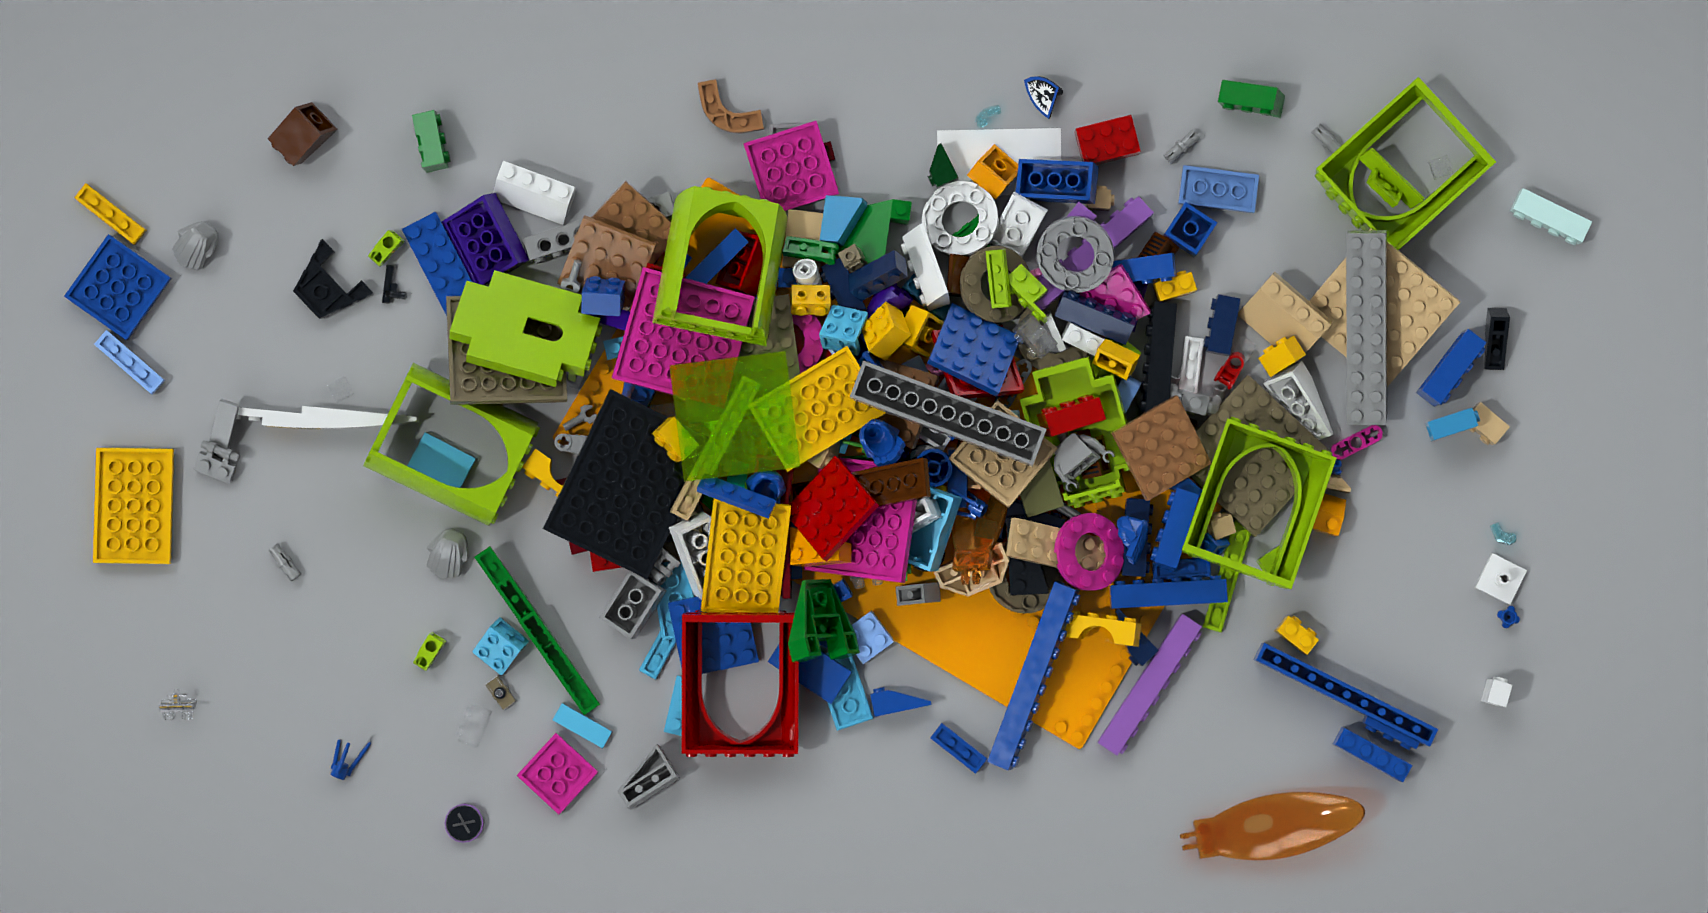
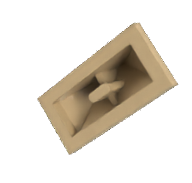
[1326,474,1351,493]

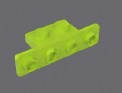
[1359,148,1424,209]
[1008,264,1048,324]

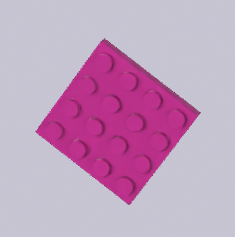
[743,121,839,211]

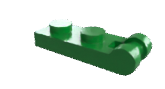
[782,236,839,265]

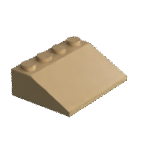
[1238,272,1333,364]

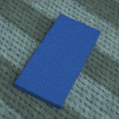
[768,644,852,704]

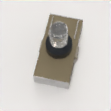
[485,676,516,710]

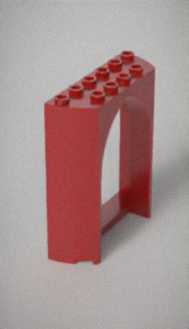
[682,610,799,757]

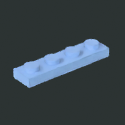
[94,330,165,395]

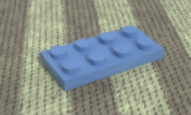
[1178,165,1259,213]

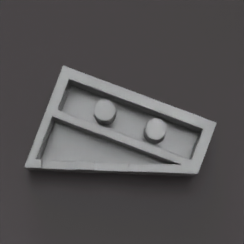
[618,744,680,809]

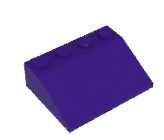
[442,193,530,285]

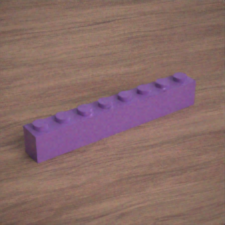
[1035,196,1154,311]
[1097,614,1202,756]

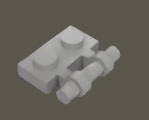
[194,440,239,484]

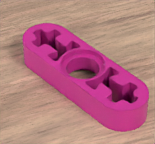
[1330,425,1383,460]

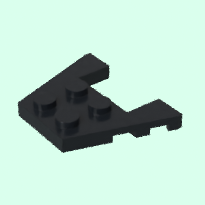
[293,239,374,319]

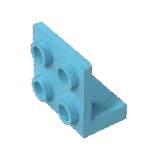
[819,305,868,356]
[472,617,529,675]

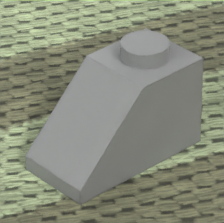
[896,582,941,606]

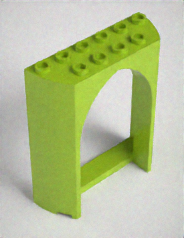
[1314,77,1496,250]
[652,186,787,346]
[363,362,541,526]
[1181,417,1336,589]

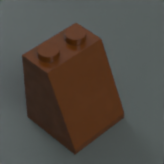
[268,102,338,166]

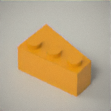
[790,527,851,567]

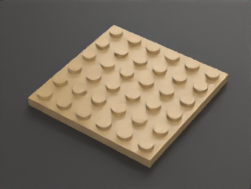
[1309,228,1461,387]

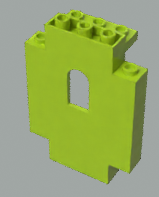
[449,270,602,387]
[1020,356,1130,508]

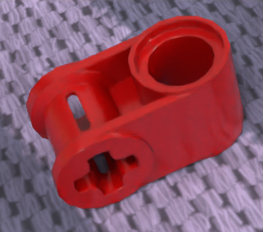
[1213,352,1245,390]

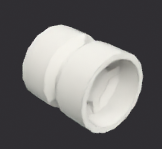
[793,259,822,285]

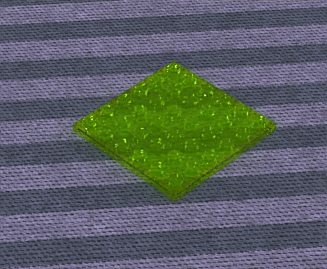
[670,351,800,482]

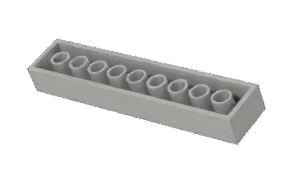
[1346,230,1387,425]
[850,361,1047,467]

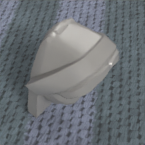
[172,221,218,270]
[427,529,468,579]

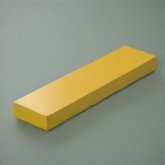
[74,183,147,245]

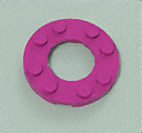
[792,315,823,374]
[1054,513,1124,591]

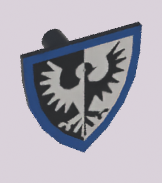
[1024,76,1063,119]

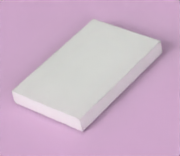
[990,192,1047,257]

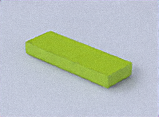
[985,249,1012,308]

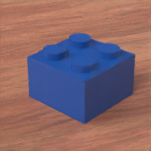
[1163,202,1217,257]
[581,276,625,316]

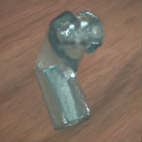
[975,105,1001,128]
[1490,522,1517,545]

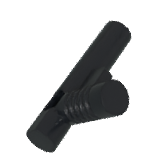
[382,265,406,304]

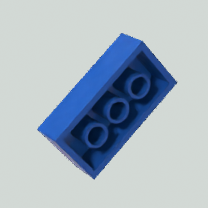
[1016,159,1099,204]
[1416,329,1487,406]
[1150,488,1199,572]

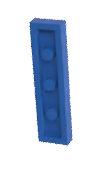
[696,473,776,519]

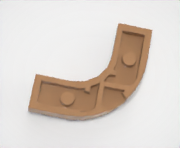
[698,79,764,133]

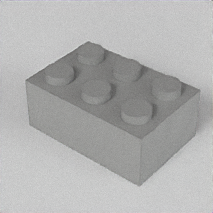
[599,571,667,639]

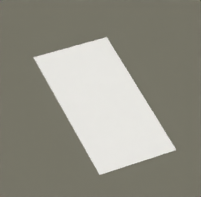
[937,128,1062,196]

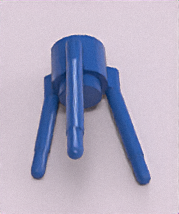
[952,490,988,520]
[330,740,371,780]

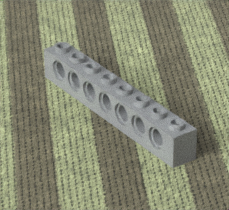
[523,192,674,264]

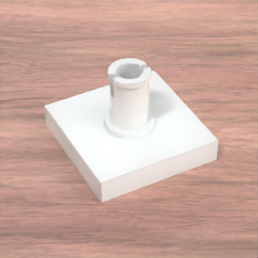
[1474,553,1527,605]

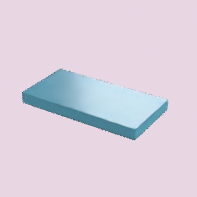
[652,560,694,641]
[826,652,873,731]

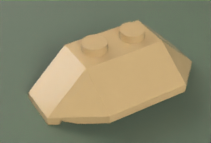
[933,542,1010,596]

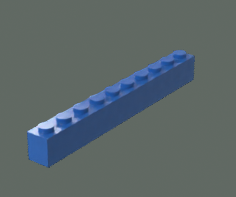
[987,581,1080,771]
[1254,643,1438,747]

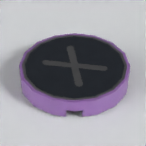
[445,804,484,843]

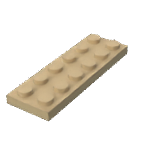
[1006,518,1106,571]

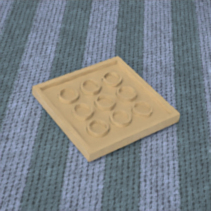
[949,400,1058,508]

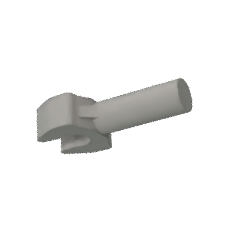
[561,260,582,293]
[562,405,597,431]

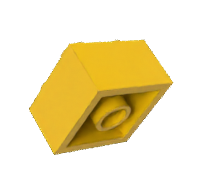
[862,301,911,361]
[902,305,943,358]

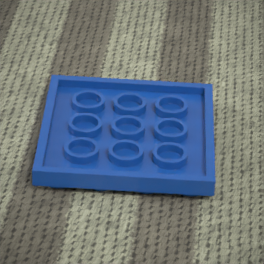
[64,234,172,341]
[927,303,1021,397]
[668,596,759,674]

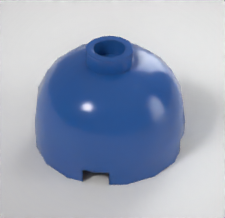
[916,448,952,487]

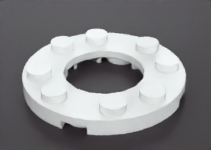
[922,181,999,256]

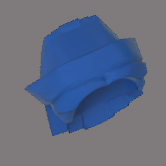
[859,419,906,467]
[745,468,786,504]
[1117,516,1148,565]

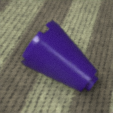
[866,283,913,319]

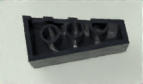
[1006,515,1050,595]

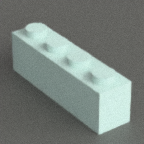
[1510,188,1592,245]

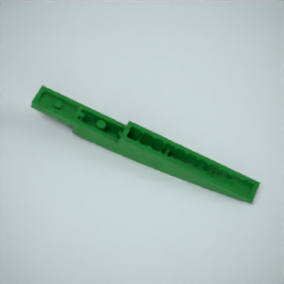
[474,546,600,715]

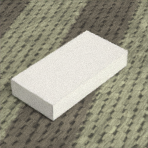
[1045,311,1066,352]

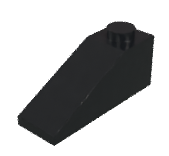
[1484,308,1510,370]

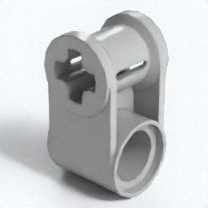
[554,434,587,455]

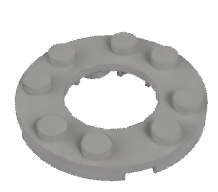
[1037,216,1114,293]

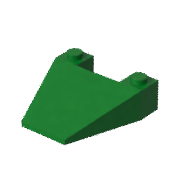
[835,199,912,264]
[788,579,860,662]

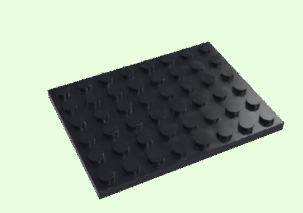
[542,389,709,579]

